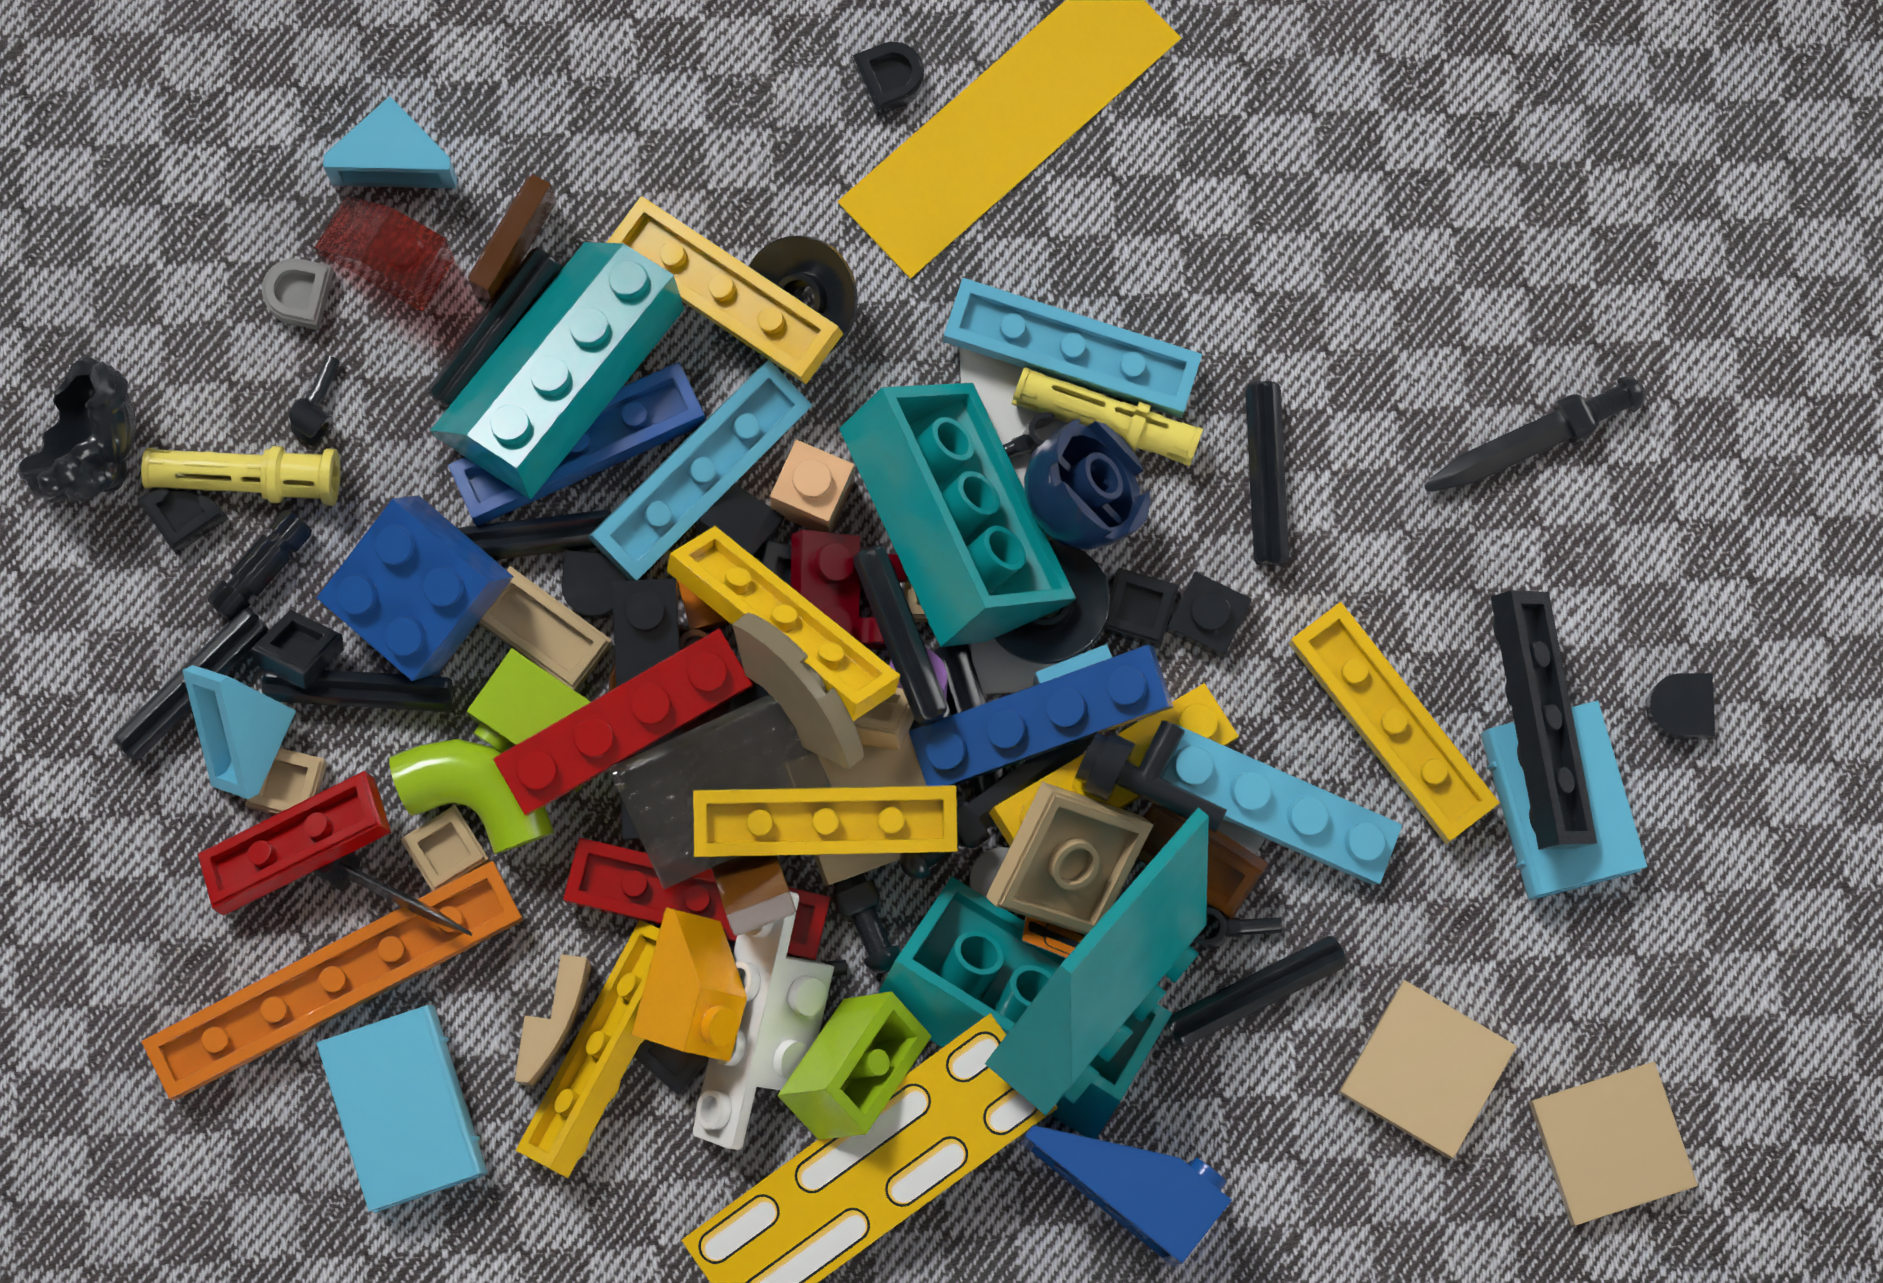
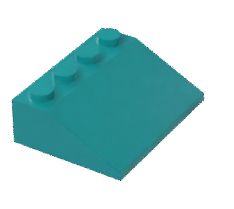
[984,807,1209,1115]

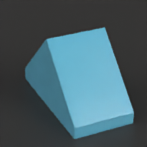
[323,96,457,188]
[182,665,296,799]

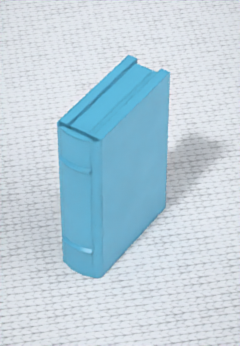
[1480,700,1647,901]
[316,1005,488,1213]

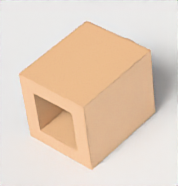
[770,439,855,533]

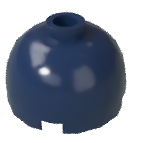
[1024,419,1151,550]

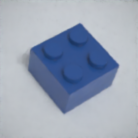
[316,495,514,681]

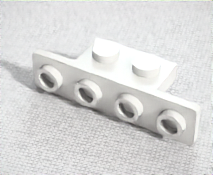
[693,891,834,1150]

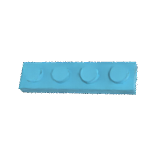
[943,278,1202,418]
[588,360,813,580]
[1163,723,1402,885]

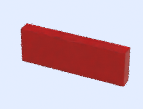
[197,770,391,916]

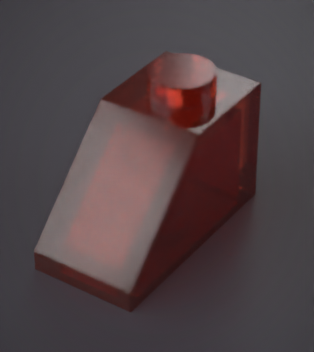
[314,196,455,311]

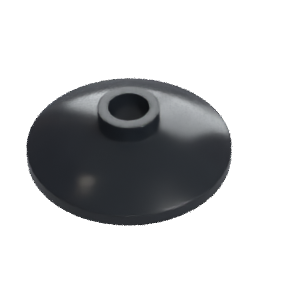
[748,235,858,354]
[994,540,1110,664]

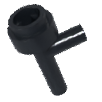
[1075,720,1227,833]

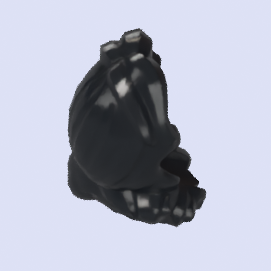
[18,356,136,503]

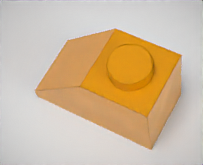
[631,907,747,1062]

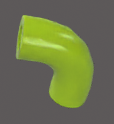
[389,739,554,855]

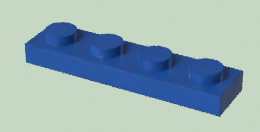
[448,362,706,525]
[909,645,1174,786]

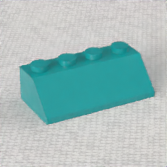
[430,242,685,500]
[839,383,1076,647]
[877,877,1172,1139]

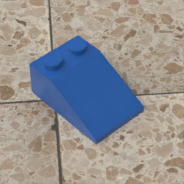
[1020,1125,1232,1267]

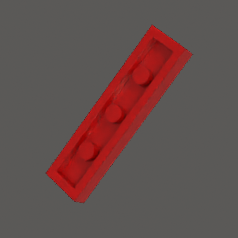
[493,628,753,816]
[563,837,831,961]

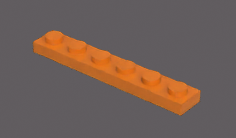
[141,861,524,1101]

